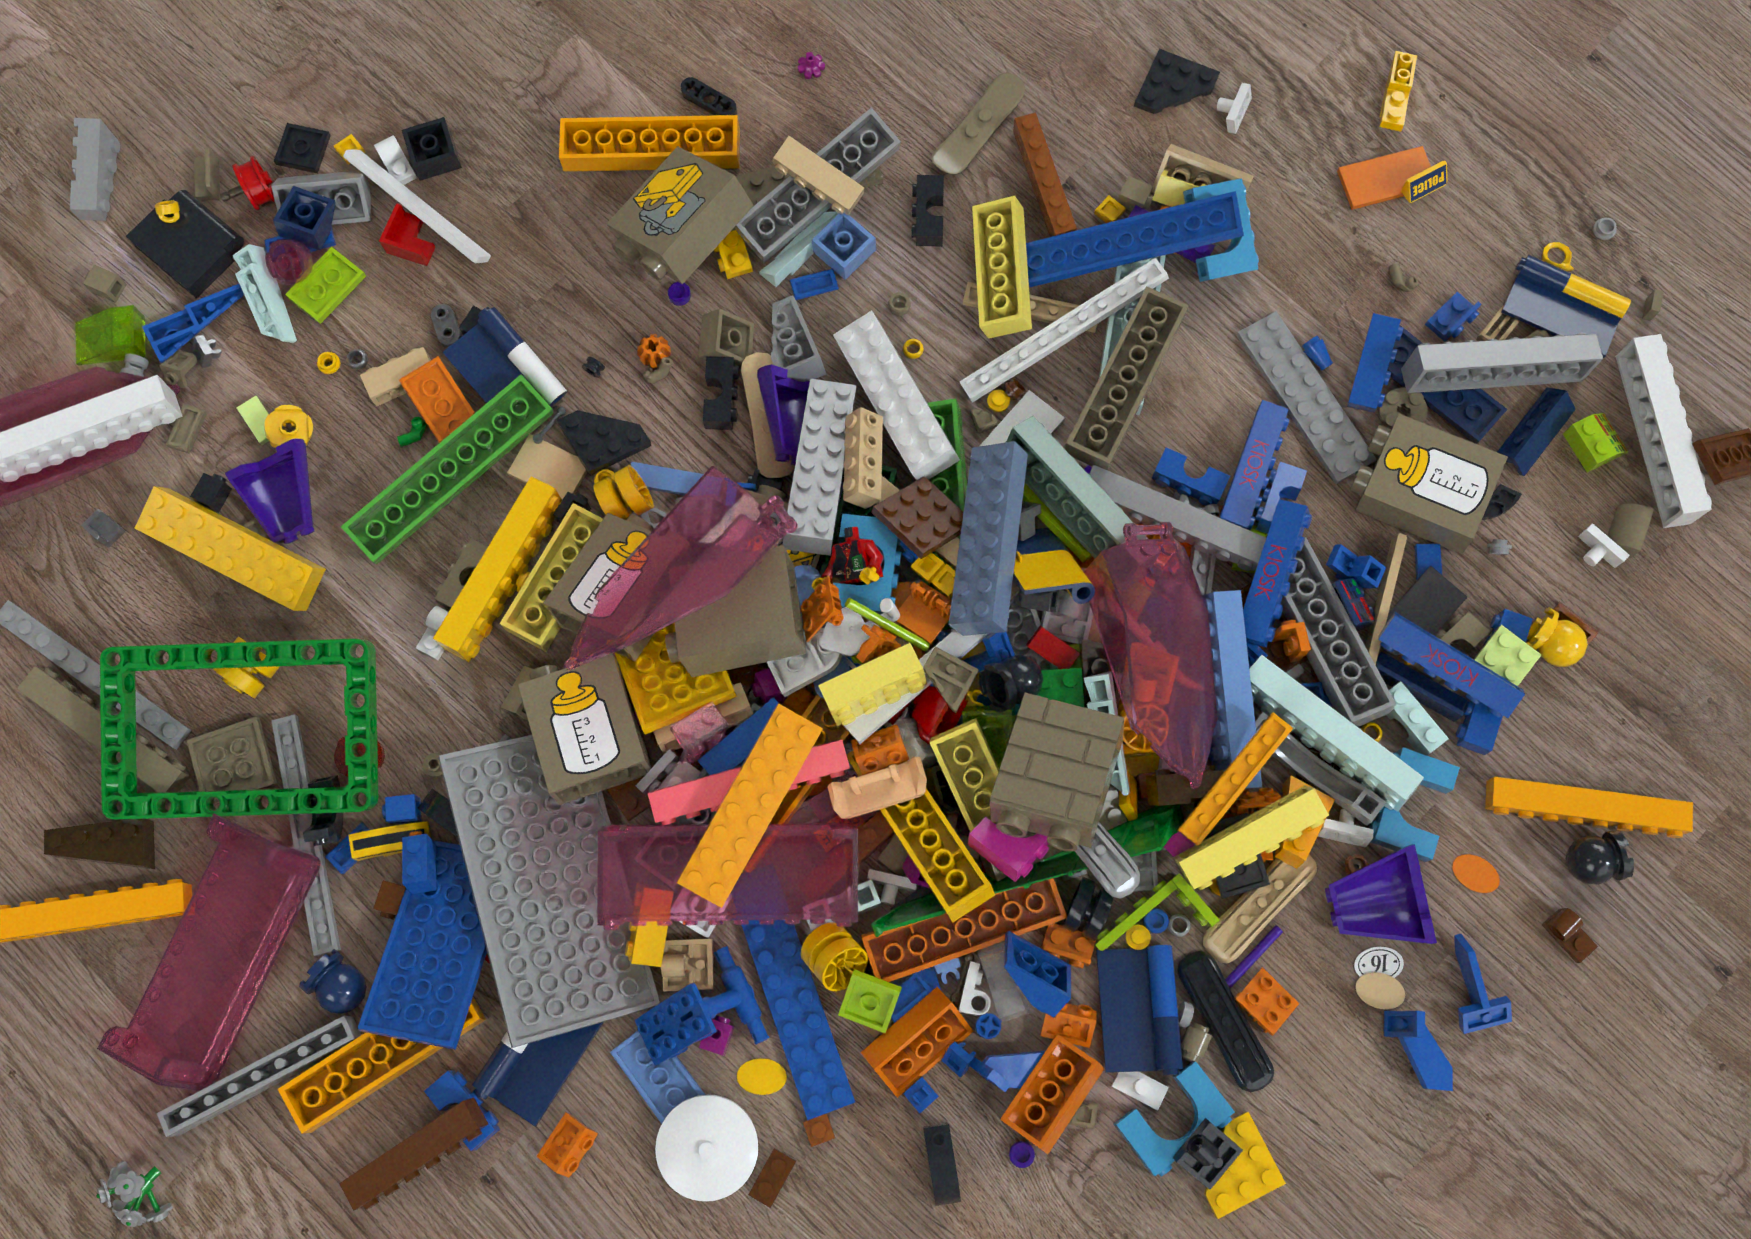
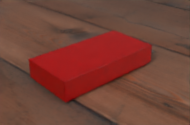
[1026,625,1080,669]

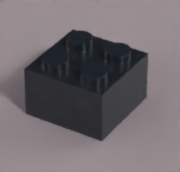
[402,117,462,181]

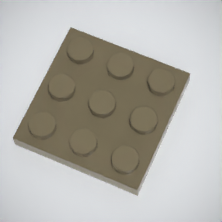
[187,717,277,807]

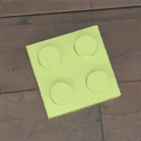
[1474,625,1541,686]

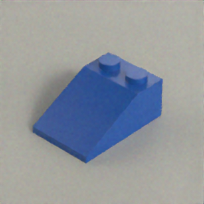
[1004,931,1071,1018]

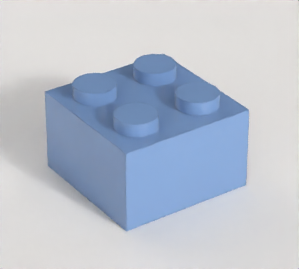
[812,213,876,280]

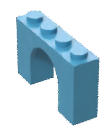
[1183,178,1259,282]
[833,514,901,615]
[1369,747,1460,862]
[1114,1061,1235,1177]

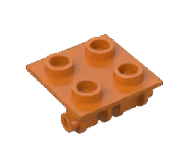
[801,576,844,642]
[896,581,952,644]
[1230,788,1282,815]
[1235,967,1299,1036]

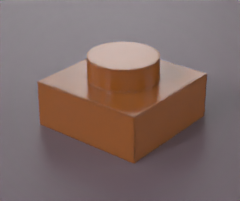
[803,1113,835,1147]

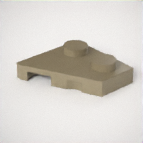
[923,646,979,713]

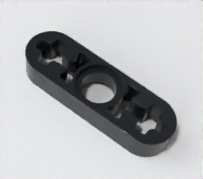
[681,77,737,115]

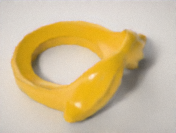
[1542,242,1574,271]

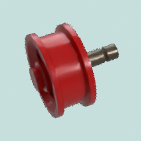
[220,156,275,211]

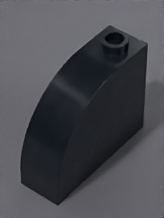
[923,1123,961,1206]

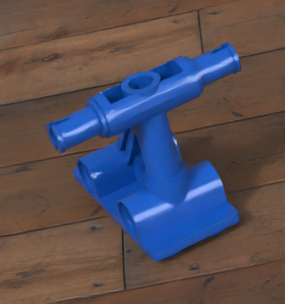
[635,946,770,1066]

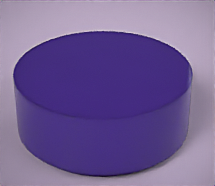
[668,282,691,306]
[1009,1141,1035,1168]

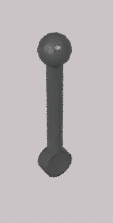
[533,407,566,444]

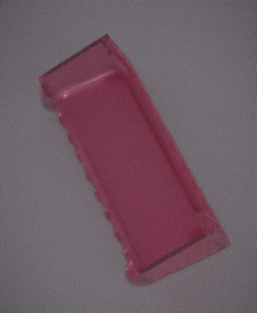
[97,813,321,1091]
[597,823,858,930]

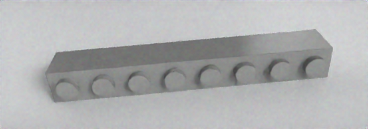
[1089,465,1266,571]
[156,1015,361,1137]

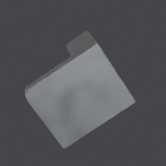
[81,509,126,548]

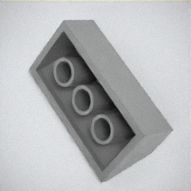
[271,171,371,225]

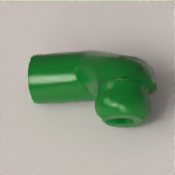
[397,417,426,447]

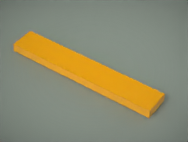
[1178,712,1293,847]

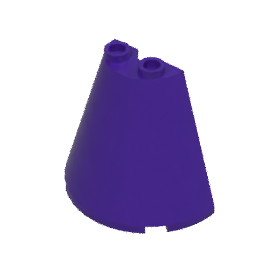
[757,364,810,466]
[225,439,315,544]
[1325,844,1437,944]

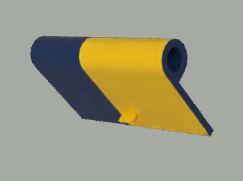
[1013,528,1095,604]

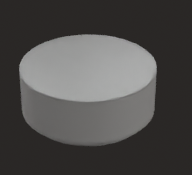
[1178,1001,1194,1028]

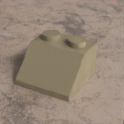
[698,308,754,366]

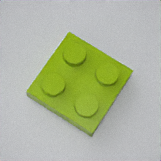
[838,969,902,1033]

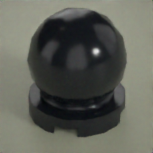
[979,655,1043,713]
[1565,830,1634,885]

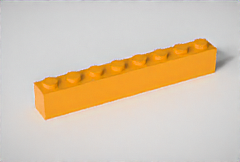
[1485,777,1693,838]
[0,879,193,943]

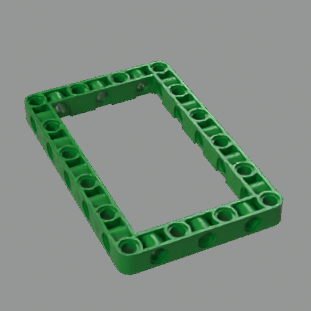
[100,639,378,820]

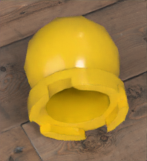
[1527,607,1588,667]

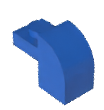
[1326,544,1386,588]

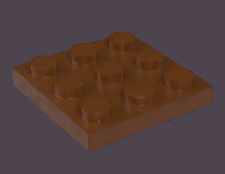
[872,476,964,559]

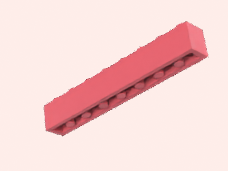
[648,739,850,826]

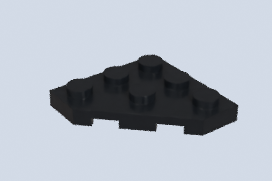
[1134,48,1220,114]
[557,410,651,476]

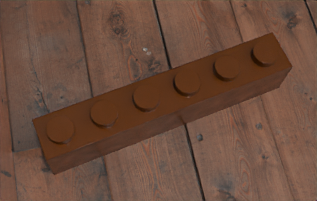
[339,1098,489,1211]

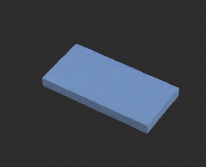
[610,1030,706,1124]

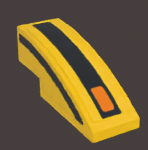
[348,821,431,861]

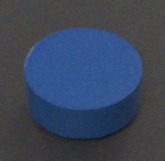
[1143,908,1169,934]

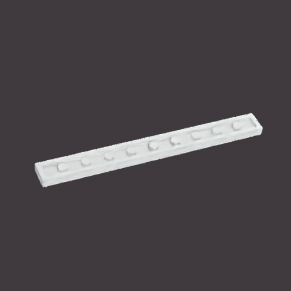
[960,258,1169,403]

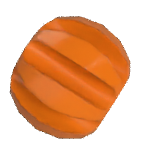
[637,334,671,368]

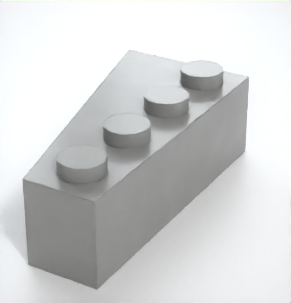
[70,118,120,221]

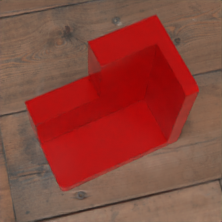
[379,203,436,266]

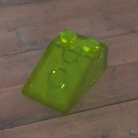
[76,305,146,366]

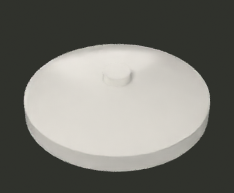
[655,1095,758,1201]

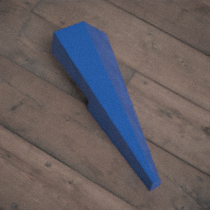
[142,284,244,363]

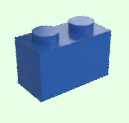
[402,834,437,894]

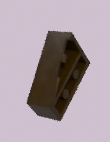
[1146,765,1239,806]

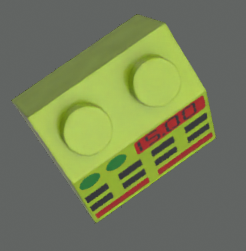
[1563,413,1628,473]

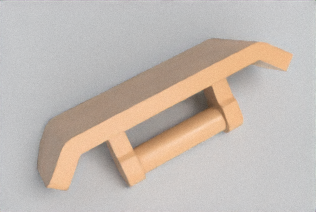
[828,757,927,819]

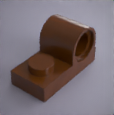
[1542,908,1598,963]

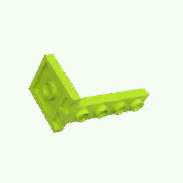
[1095,873,1220,951]

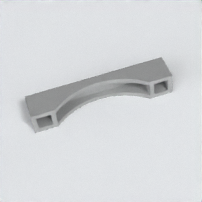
[1255,712,1386,826]

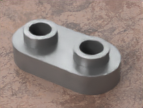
[431,304,462,348]

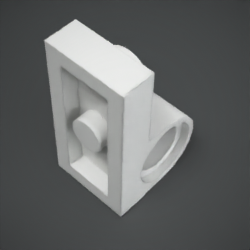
[374,135,417,185]
[416,606,448,661]
[958,961,991,1016]

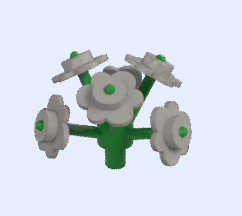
[96,1161,173,1227]

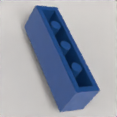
[1347,313,1404,413]
[698,697,778,775]

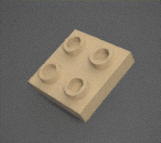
[661,939,714,992]

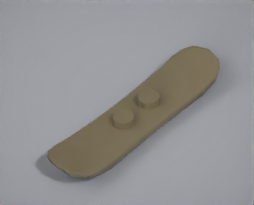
[931,72,1025,175]

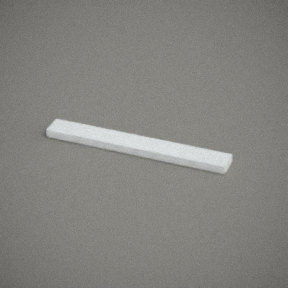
[343,150,491,263]
[844,615,1009,744]

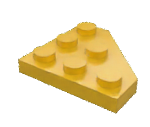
[1204,1112,1286,1219]

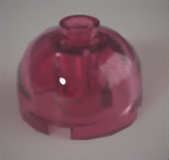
[265,239,314,285]

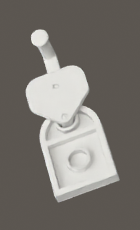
[767,598,900,697]

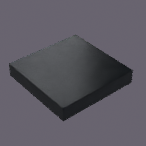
[274,123,331,174]

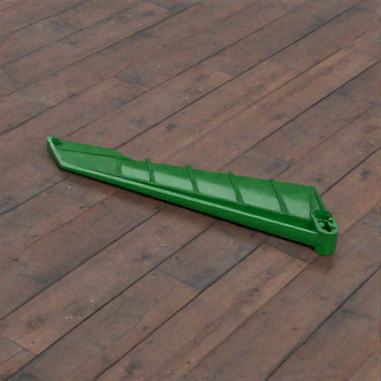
[871,804,1184,937]

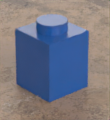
[382,794,422,825]

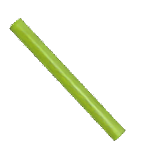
[845,598,930,651]

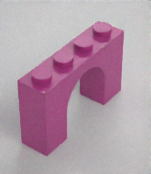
[968,817,1049,882]

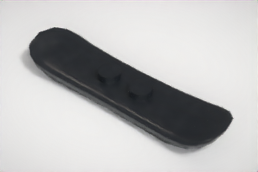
[1177,951,1274,1093]

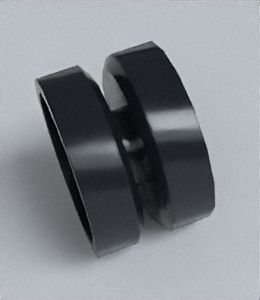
[1062,877,1114,941]

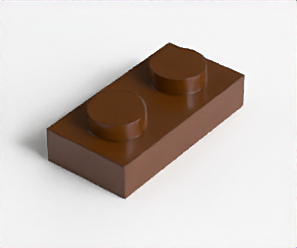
[748,1148,796,1208]

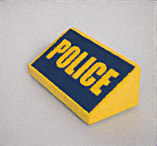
[1401,161,1447,203]

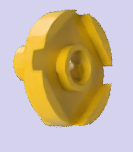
[264,405,313,448]

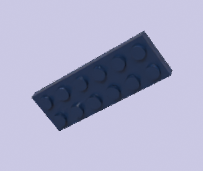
[1387,325,1508,444]

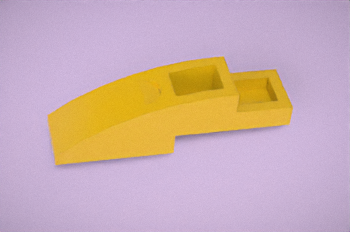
[1379,51,1417,132]

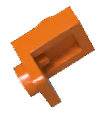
[782,688,816,716]

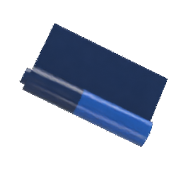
[1096,945,1183,1076]

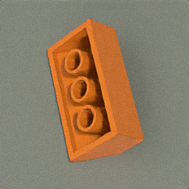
[860,986,974,1098]
[1000,1034,1104,1155]

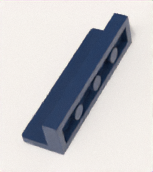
[1497,387,1575,476]
[1375,652,1467,722]

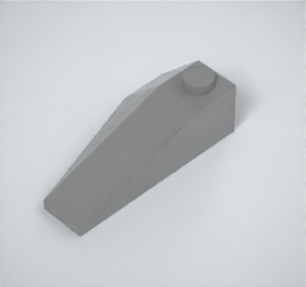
[771,295,826,382]

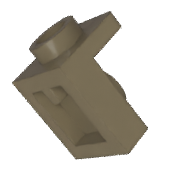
[160,350,198,388]

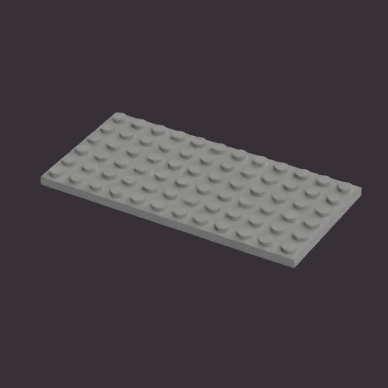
[438,735,660,1048]

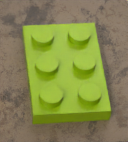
[285,246,366,324]

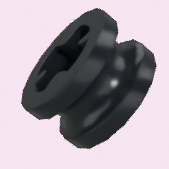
[582,356,605,378]

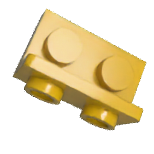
[714,230,753,279]

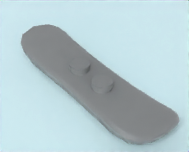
[1075,823,1140,899]

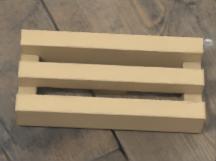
[1476,305,1520,341]

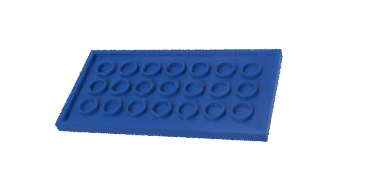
[357,840,487,1050]

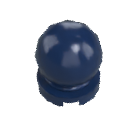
[299,949,367,1014]

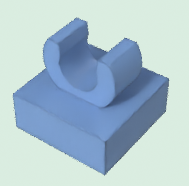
[934,958,961,984]

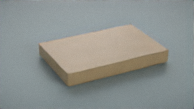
[507,434,587,500]

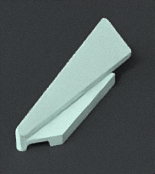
[759,211,839,287]
[233,244,297,343]
[1084,671,1130,795]

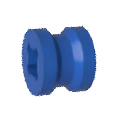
[975,1013,1001,1039]

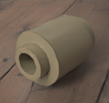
[1181,1023,1212,1063]

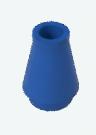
[1302,335,1333,371]

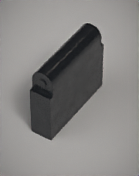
[126,190,244,299]

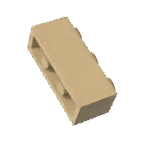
[360,347,431,406]

